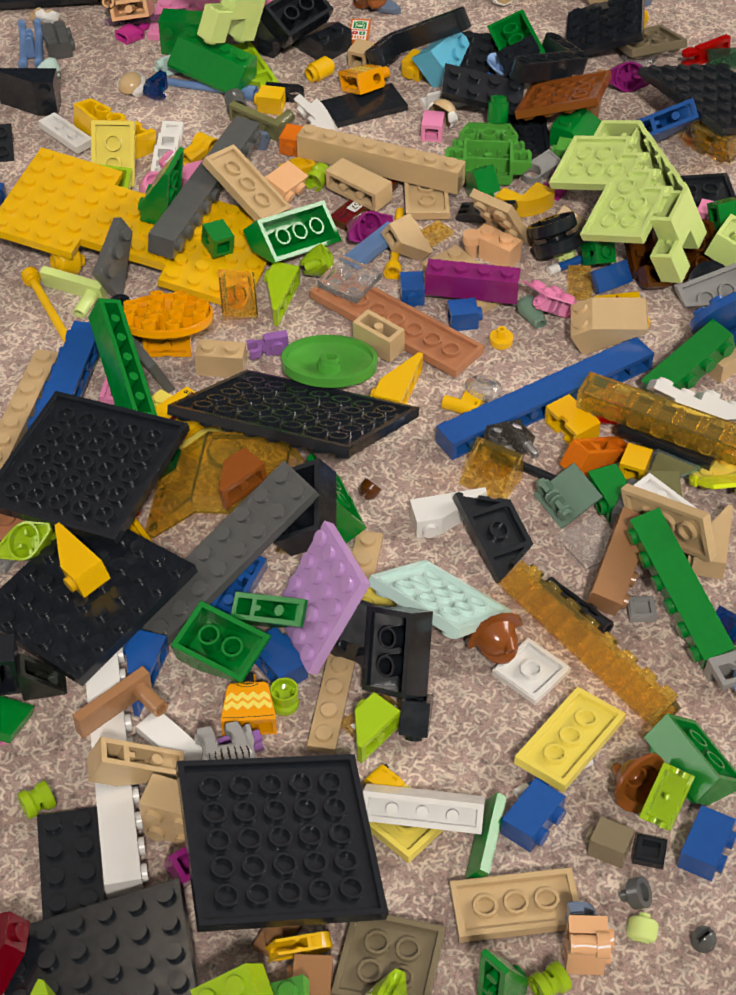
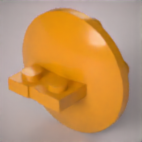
[123,290,213,357]

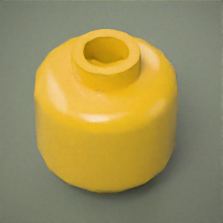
[50,249,85,275]

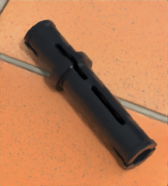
[542,577,614,636]

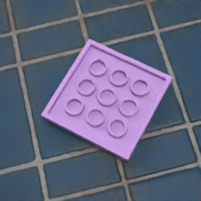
[281,521,370,675]

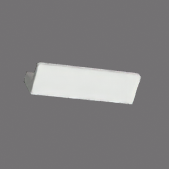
[363,784,485,834]

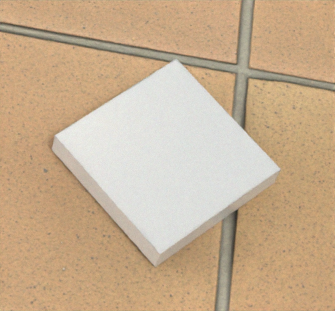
[492,638,571,705]

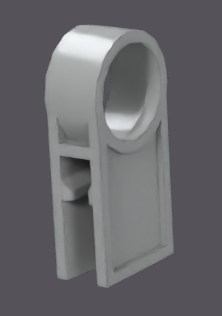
[521,149,561,185]

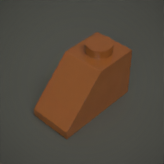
[219,447,267,510]

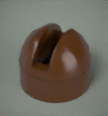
[359,478,381,500]

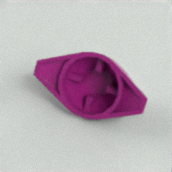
[609,61,650,92]
[346,211,393,243]

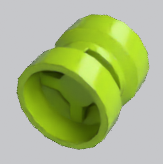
[305,162,329,192]
[270,678,299,716]
[16,780,57,820]
[527,960,572,995]

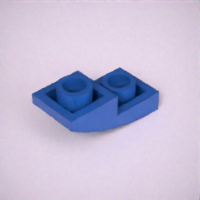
[590,259,633,294]

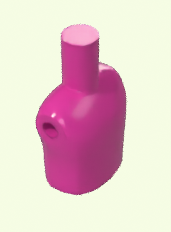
[115,22,150,45]

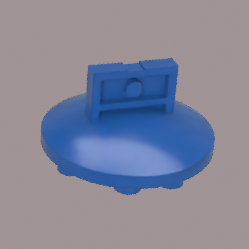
[689,292,736,346]

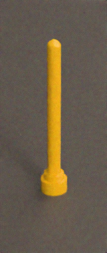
[384,207,404,279]
[20,267,67,343]

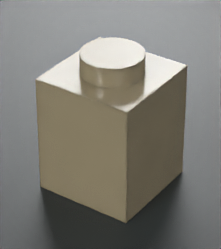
[585,816,635,869]

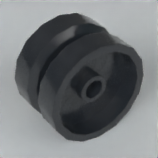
[527,212,584,259]

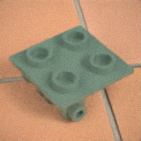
[534,463,603,529]

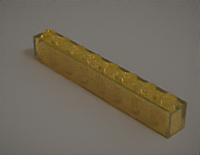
[576,371,736,466]
[499,560,681,728]

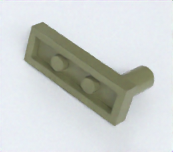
[229,101,295,142]

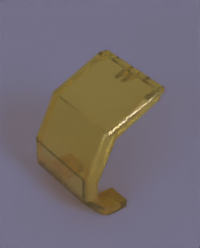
[145,431,306,553]

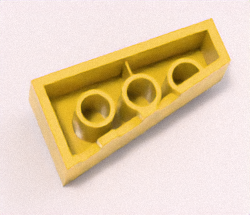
[74,98,156,159]

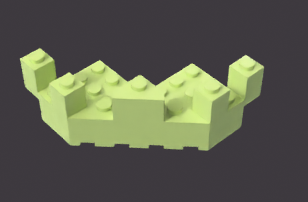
[197,0,266,45]
[548,120,707,283]

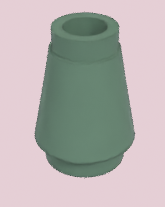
[517,295,547,329]

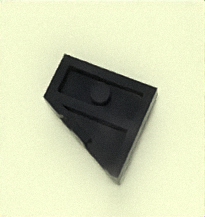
[496,35,540,79]

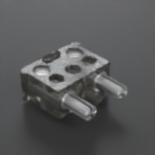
[481,419,540,463]

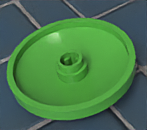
[281,335,378,388]

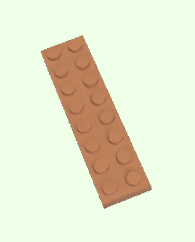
[309,268,485,378]

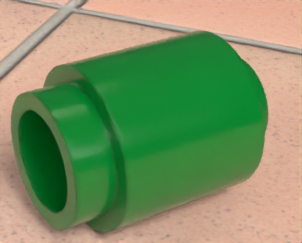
[487,95,509,124]

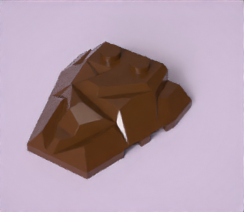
[624,218,716,289]

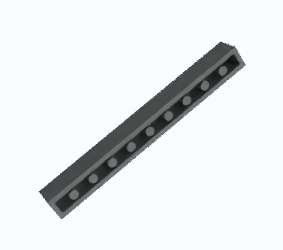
[148,116,261,259]

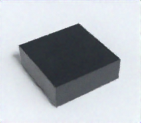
[632,834,668,870]

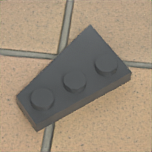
[92,217,132,297]

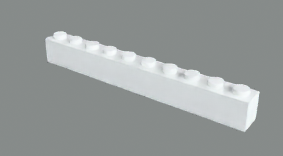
[86,647,149,899]

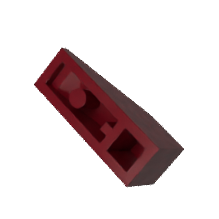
[0,911,30,995]

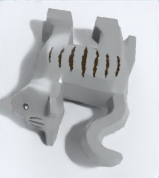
[194,721,256,760]

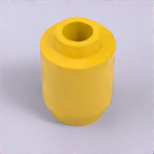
[304,56,335,83]

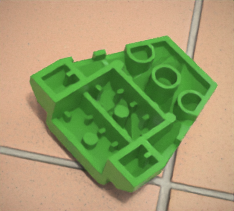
[445,122,532,186]

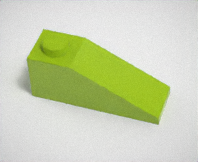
[264,262,300,326]

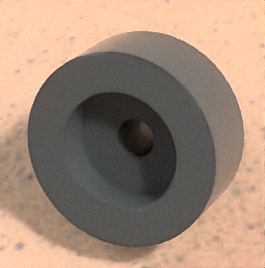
[620,876,652,910]

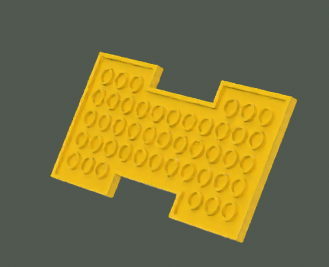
[0,147,269,311]

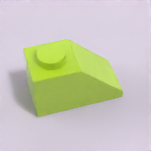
[354,692,400,764]

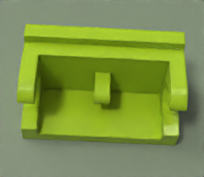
[639,762,696,831]

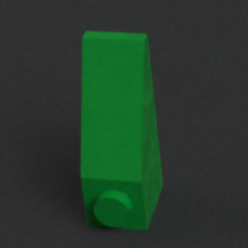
[231,591,308,628]
[477,948,528,995]

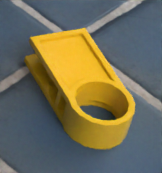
[265,931,333,963]

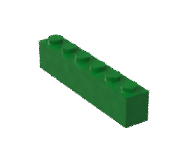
[88,298,157,416]
[626,508,735,669]

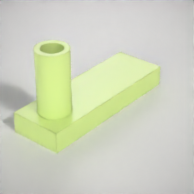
[39,265,108,318]

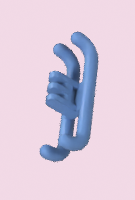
[18,18,43,68]

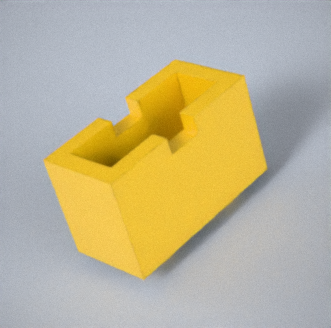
[544,394,601,445]

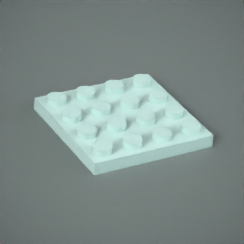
[368,559,512,639]

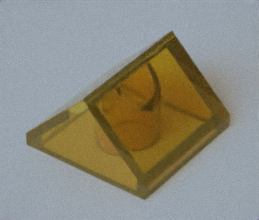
[218,269,258,321]
[459,436,524,499]

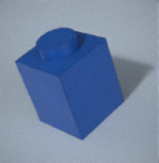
[400,271,425,307]
[447,297,483,331]

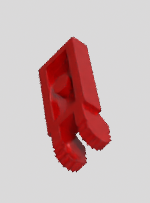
[681,34,731,65]

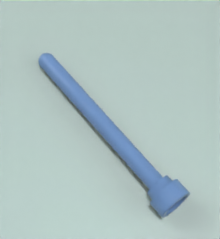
[165,78,259,102]

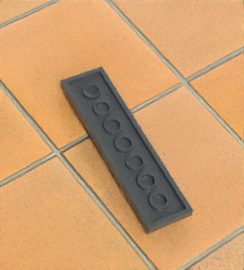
[142,461,320,646]

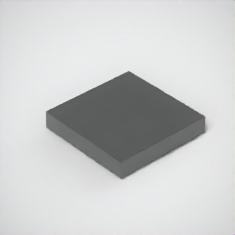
[132,336,175,393]

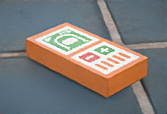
[350,19,371,44]

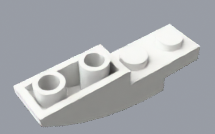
[294,94,339,132]
[646,377,736,420]

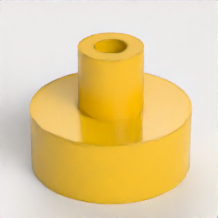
[489,326,513,350]

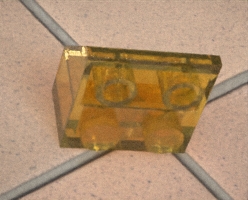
[690,120,736,164]

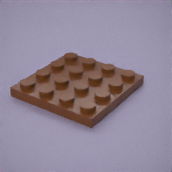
[515,69,612,121]

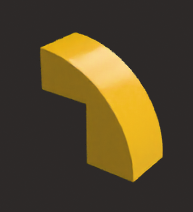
[495,182,555,217]

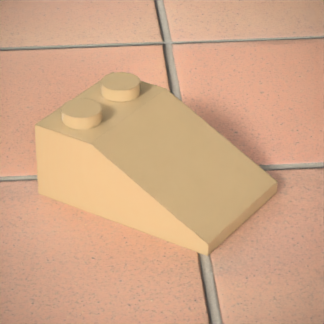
[571,297,649,355]

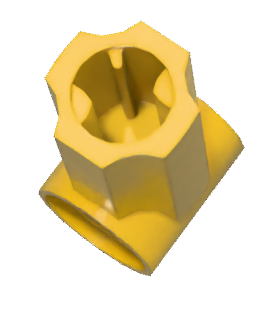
[183,132,218,165]

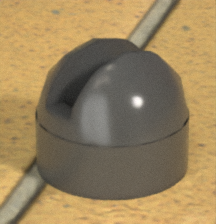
[690,925,717,953]

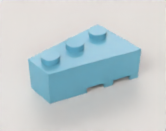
[412,32,470,88]

